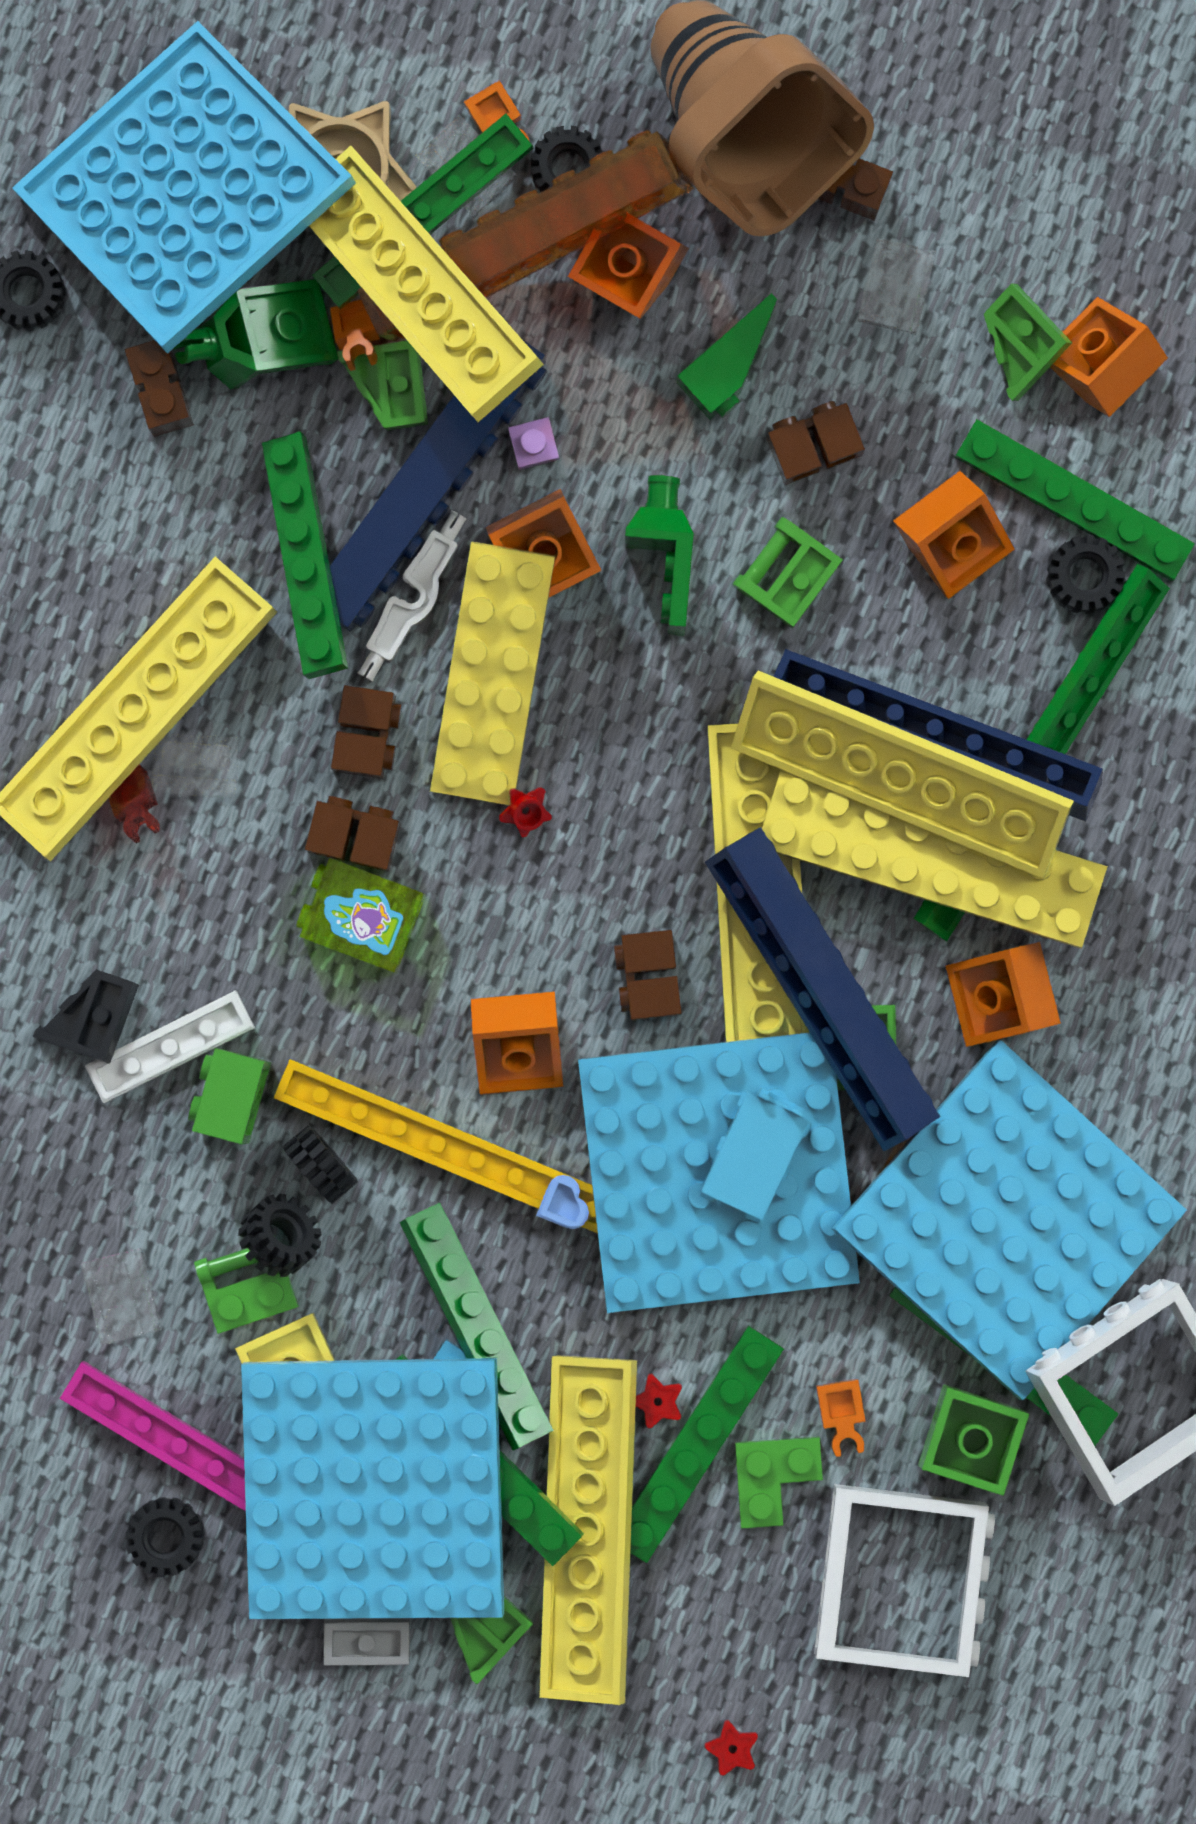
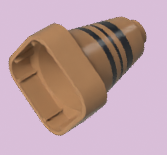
[650,1,874,236]

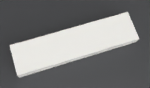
[85,990,255,1103]

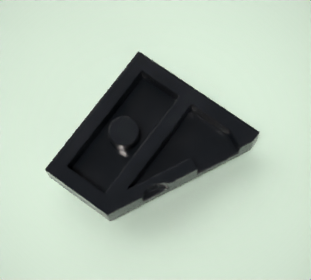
[33,969,139,1064]

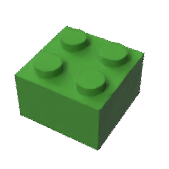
[188,1048,271,1145]
[918,1384,1029,1496]

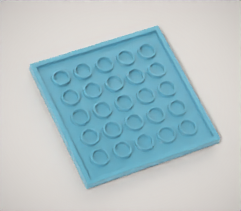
[12,21,356,354]
[578,1032,860,1313]
[832,1039,1187,1400]
[241,1358,505,1619]

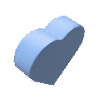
[536,1175,589,1229]

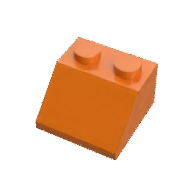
[568,202,689,319]
[1050,297,1168,417]
[893,471,1015,599]
[486,489,602,598]
[945,942,1061,1047]
[471,991,564,1094]

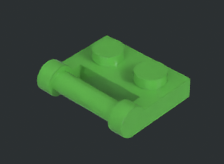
[732,517,843,629]
[194,1235,299,1334]

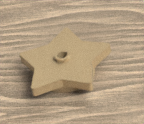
[289,101,417,201]

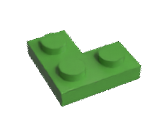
[735,1436,823,1528]

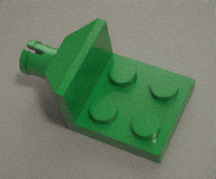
[173,279,338,390]
[625,475,694,636]

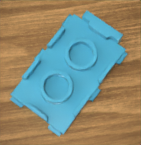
[700,1087,812,1223]

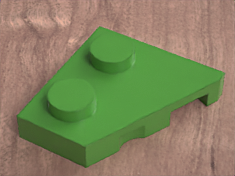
[337,341,428,431]

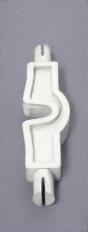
[357,510,467,682]

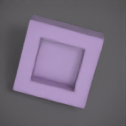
[508,417,559,470]

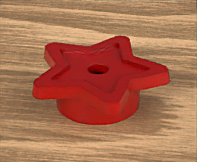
[499,787,552,838]
[636,1374,682,1429]
[704,1720,758,1776]

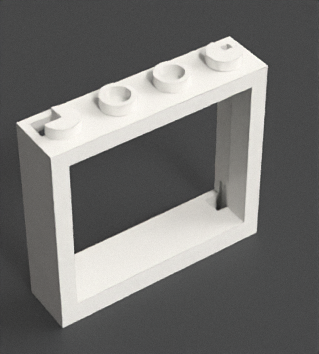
[1025,1279,1196,1506]
[814,1484,995,1677]

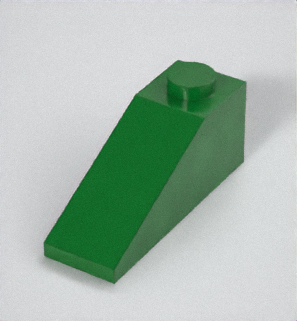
[677,293,777,420]

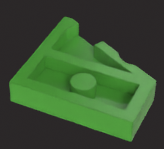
[984,283,1072,401]
[450,1595,533,1684]

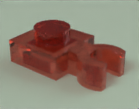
[108,764,160,843]

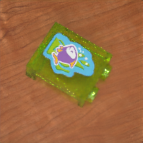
[296,858,426,974]

